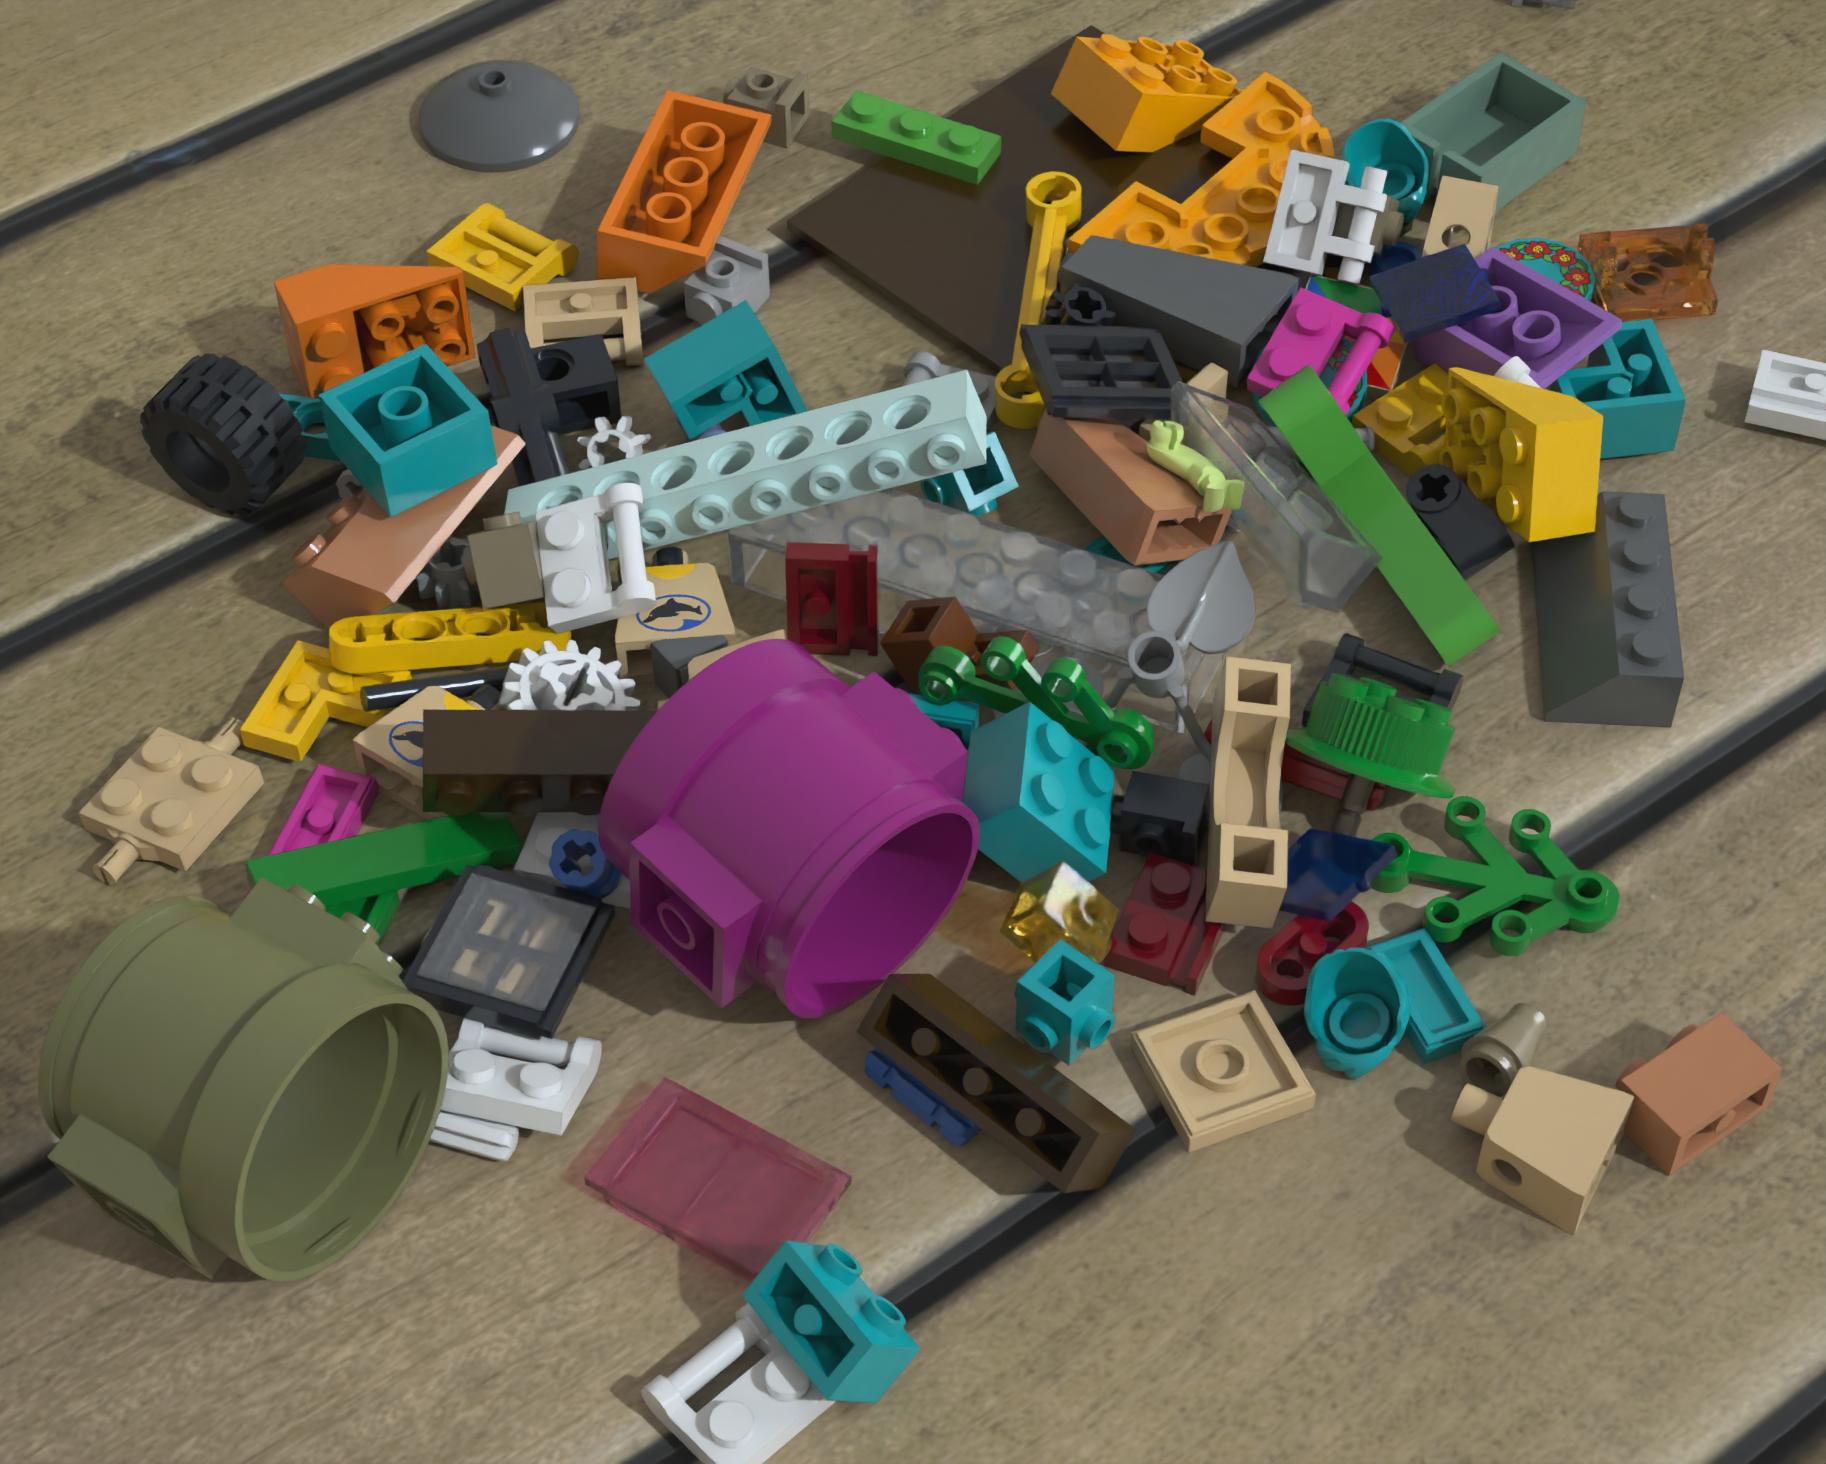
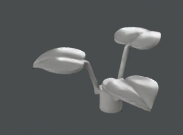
[993,541,1283,829]

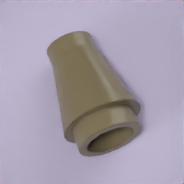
[1459,1003,1547,1097]

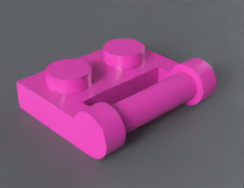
[1247,288,1395,415]

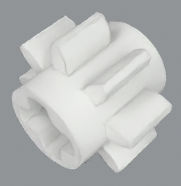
[577,416,651,469]

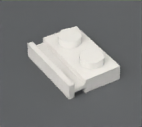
[1744,350,1826,440]

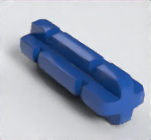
[864,1047,980,1147]

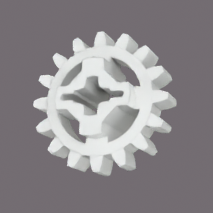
[499,640,640,711]

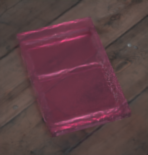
[584,1077,852,1283]

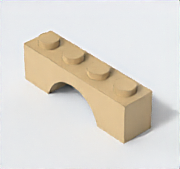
[1206,656,1291,929]

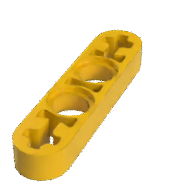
[329,602,571,674]

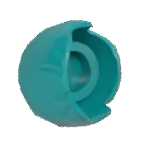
[1342,118,1429,223]
[1303,948,1410,1080]

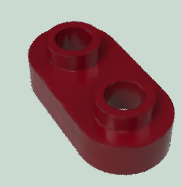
[1255,897,1369,1006]

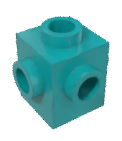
[920,431,1019,521]
[1014,939,1115,1066]

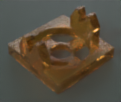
[1577,223,1718,322]

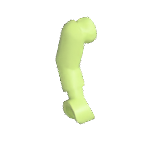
[1147,420,1245,513]

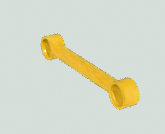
[995,172,1081,429]

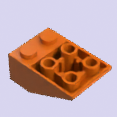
[274,264,476,399]

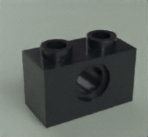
[531,334,622,435]

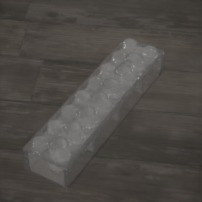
[728,488,1227,734]

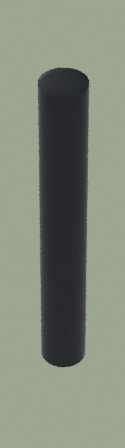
[360,665,510,712]

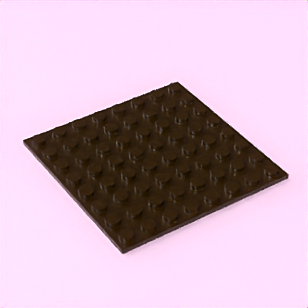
[787,25,1413,432]

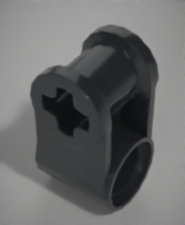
[1406,464,1514,581]

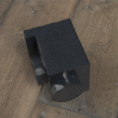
[1110,771,1210,867]

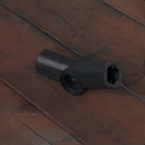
[477,327,570,487]

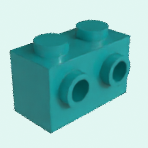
[742,1241,921,1403]

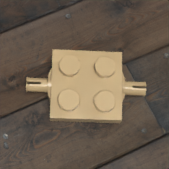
[79,717,264,886]

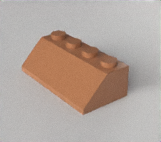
[283,426,526,629]

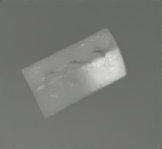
[1171,381,1383,613]

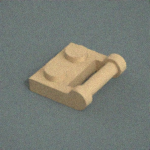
[523,277,643,366]

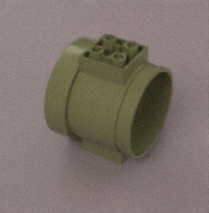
[38,877,449,1282]

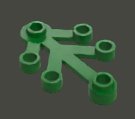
[918,636,1154,770]
[1360,796,1620,956]

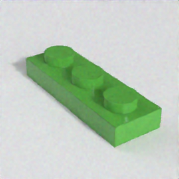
[831,90,1001,185]

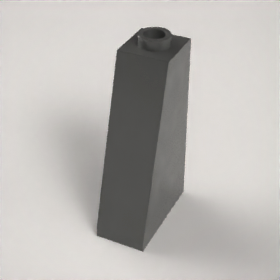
[1057,235,1299,387]

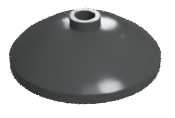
[419,59,579,172]

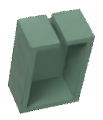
[1400,52,1587,212]

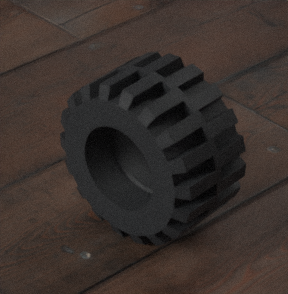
[140,353,307,516]

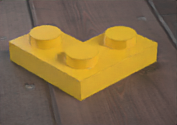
[240,640,412,762]

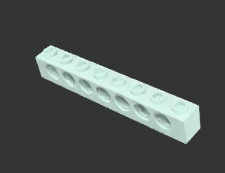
[504,370,987,560]

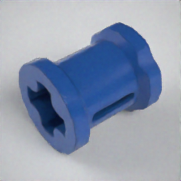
[549,829,622,899]

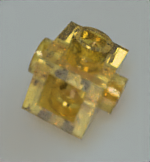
[999,861,1120,964]

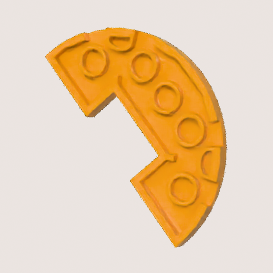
[1068,72,1335,267]

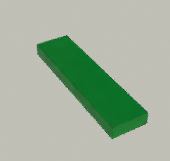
[246,812,521,907]

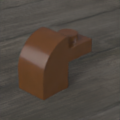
[880,596,1040,706]

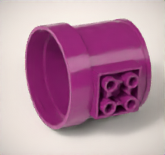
[598,639,980,1019]

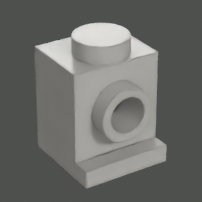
[684,235,770,325]

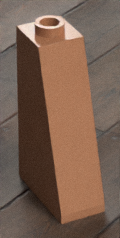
[1029,409,1232,566]

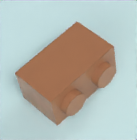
[1616,1012,1782,1176]

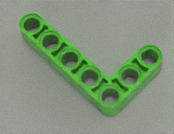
[1258,364,1501,667]

